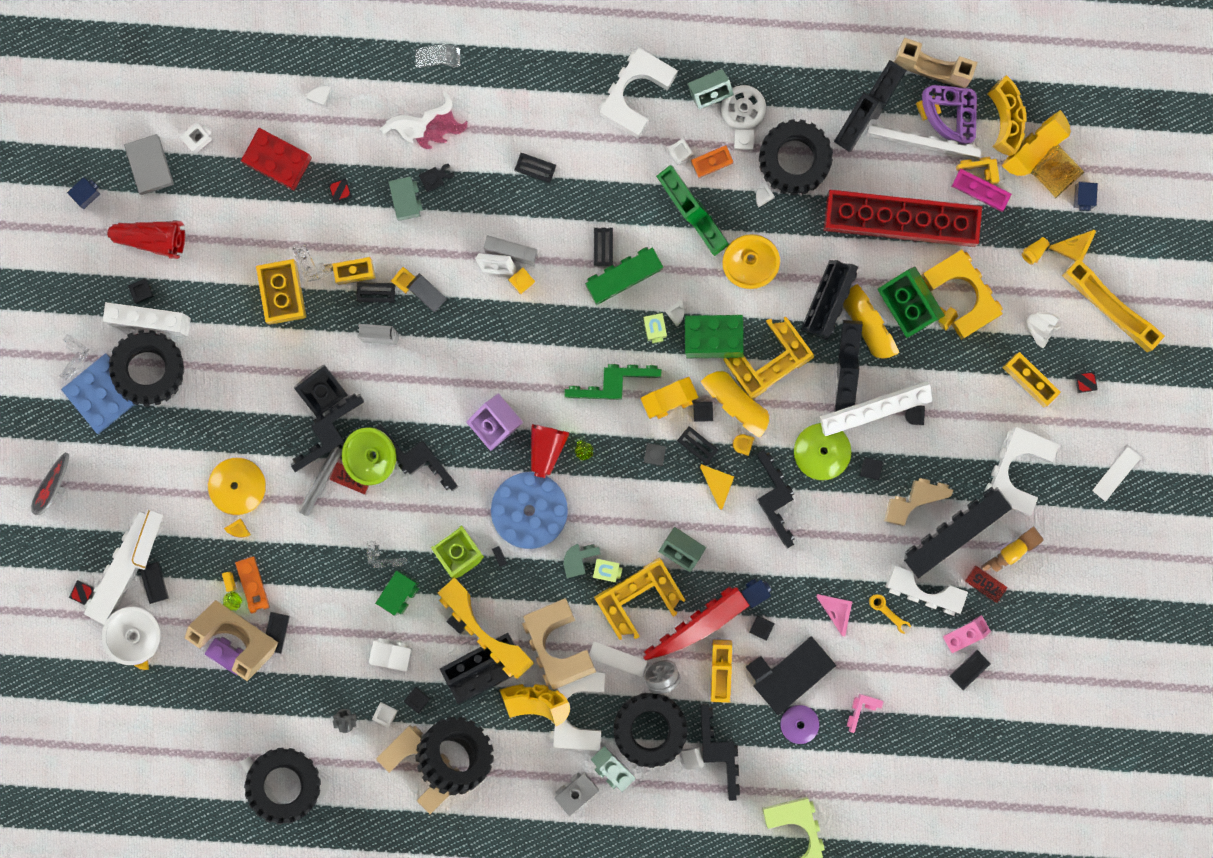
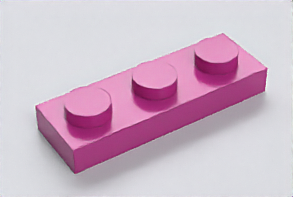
[951,169,1012,212]

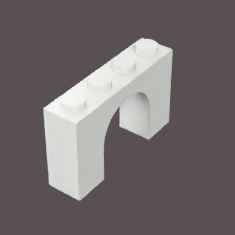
[598,47,678,139]
[103,302,191,337]
[984,427,1059,516]
[550,672,605,751]

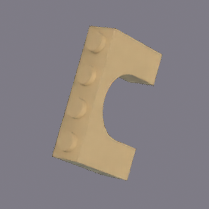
[894,38,978,88]
[522,598,596,690]
[185,600,278,681]
[376,725,460,814]

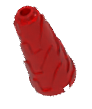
[107,220,185,259]

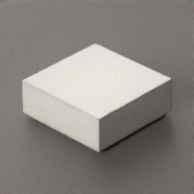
[667,138,694,165]
[372,702,398,728]
[681,747,704,770]

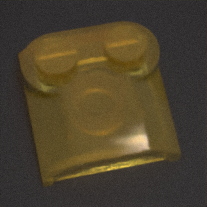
[1031,145,1085,198]

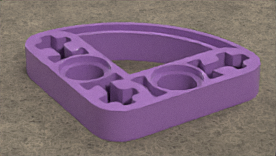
[922,85,977,145]

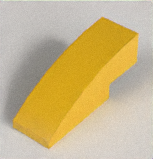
[711,639,732,703]

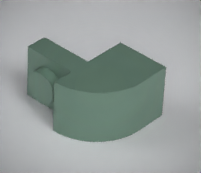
[564,544,601,578]

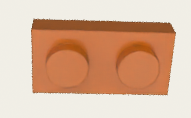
[691,145,734,179]

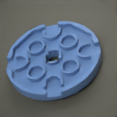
[491,472,568,549]

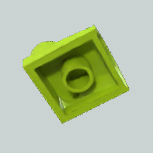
[431,525,484,579]

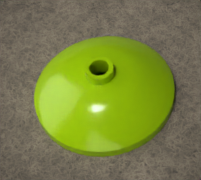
[794,423,851,480]
[342,427,396,485]

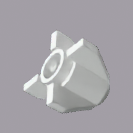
[1026,312,1061,348]

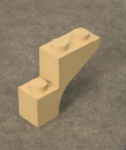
[884,478,953,526]

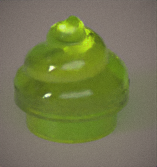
[575,440,594,460]
[223,591,242,611]

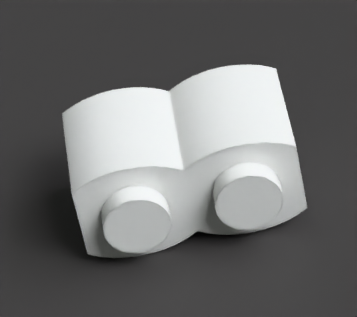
[369,638,412,672]

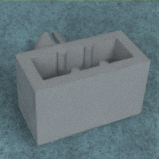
[554,772,599,817]

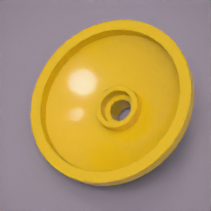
[722,234,780,289]
[208,458,266,515]

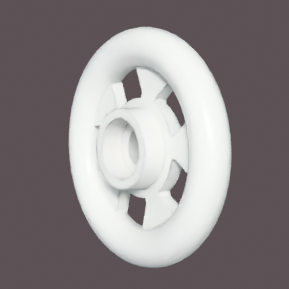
[721,85,766,130]

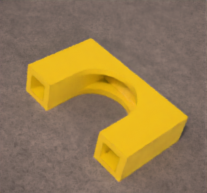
[921,250,1003,340]

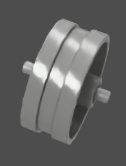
[643,660,681,694]

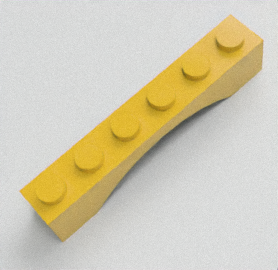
[1062,259,1165,352]
[438,577,534,679]

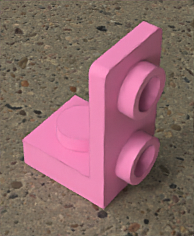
[943,615,991,653]
[847,694,884,733]

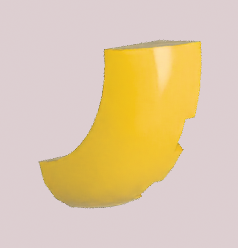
[987,75,1027,156]
[1002,110,1071,176]
[843,283,899,359]
[701,371,769,438]
[500,684,570,726]

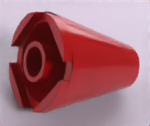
[531,424,570,478]

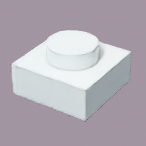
[734,129,754,150]

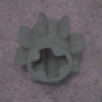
[333,709,357,733]

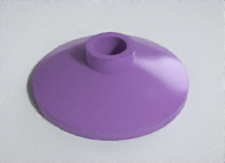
[781,705,819,744]

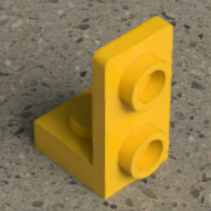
[956,157,1000,185]

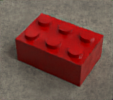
[241,128,312,191]

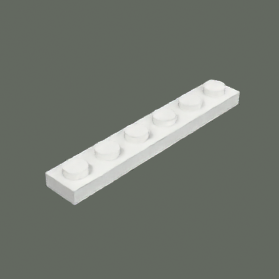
[866,124,981,161]
[820,381,932,436]

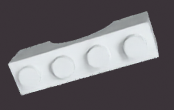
[886,566,968,616]

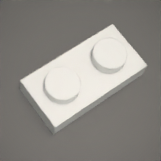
[475,253,517,275]

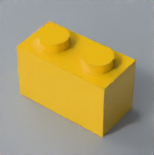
[332,257,376,285]

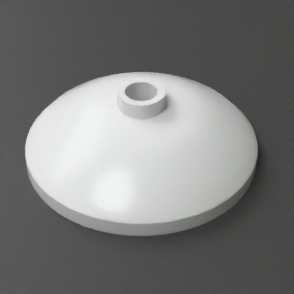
[102,607,161,665]

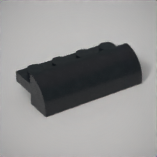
[801,260,858,340]
[440,633,515,705]

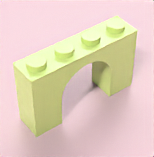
[762,797,825,858]

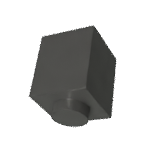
[644,443,666,466]

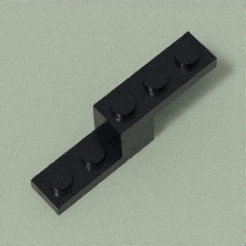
[834,60,907,152]
[834,320,863,412]
[291,393,364,472]
[375,424,459,491]
[756,450,795,549]
[700,703,740,801]

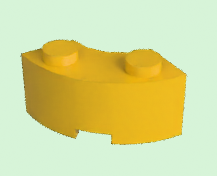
[640,377,699,419]

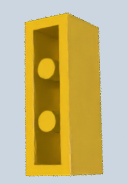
[1002,352,1061,408]

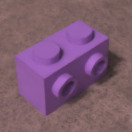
[205,637,244,675]

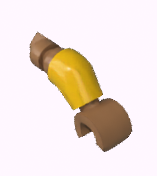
[981,526,1044,572]

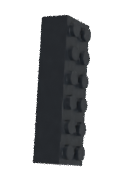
[904,487,1012,579]

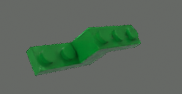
[656,165,729,256]
[564,364,662,400]

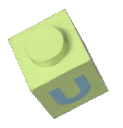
[643,313,667,343]
[593,559,622,582]

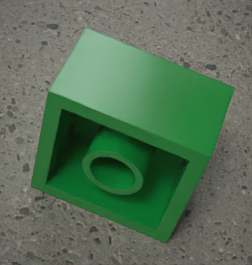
[375,571,420,616]

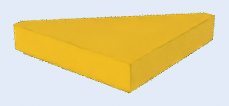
[1048,230,1096,261]
[700,464,734,510]

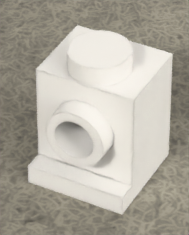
[180,122,212,155]

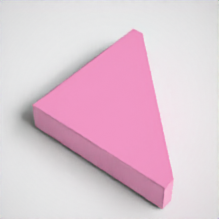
[816,594,852,636]

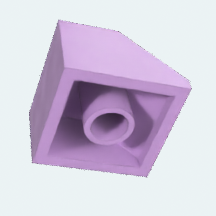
[466,393,523,451]

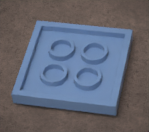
[61,353,134,434]

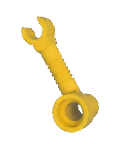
[869,594,911,634]

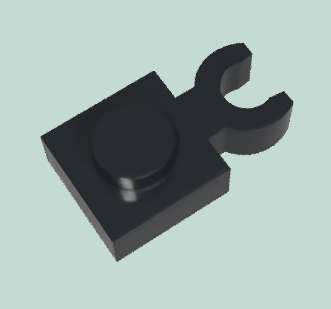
[419,164,455,193]

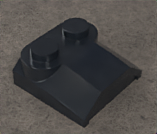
[294,364,348,417]

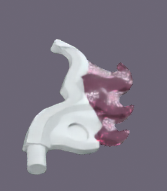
[380,92,468,149]

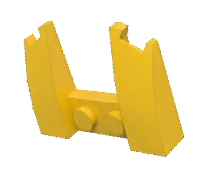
[723,317,814,399]
[594,557,685,640]

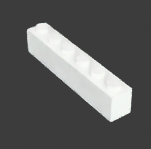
[84,512,164,625]

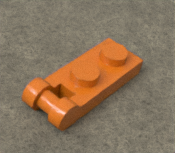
[235,556,270,614]

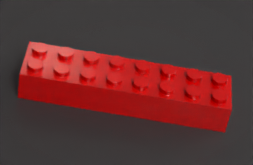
[824,190,982,247]

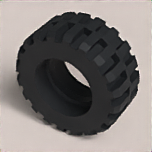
[759,119,833,195]
[109,330,184,407]
[614,692,688,768]
[415,717,494,795]
[244,747,321,825]

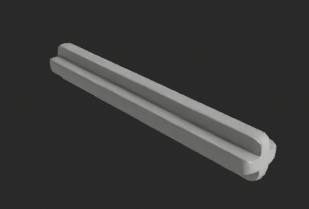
[299,447,342,516]

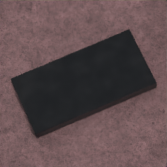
[753,636,837,715]

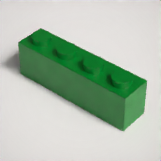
[585,247,664,306]

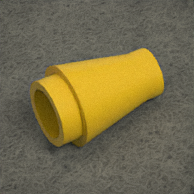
[1022,237,1050,265]

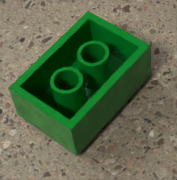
[877,267,945,338]
[685,315,744,359]

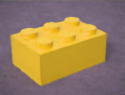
[256,259,306,325]

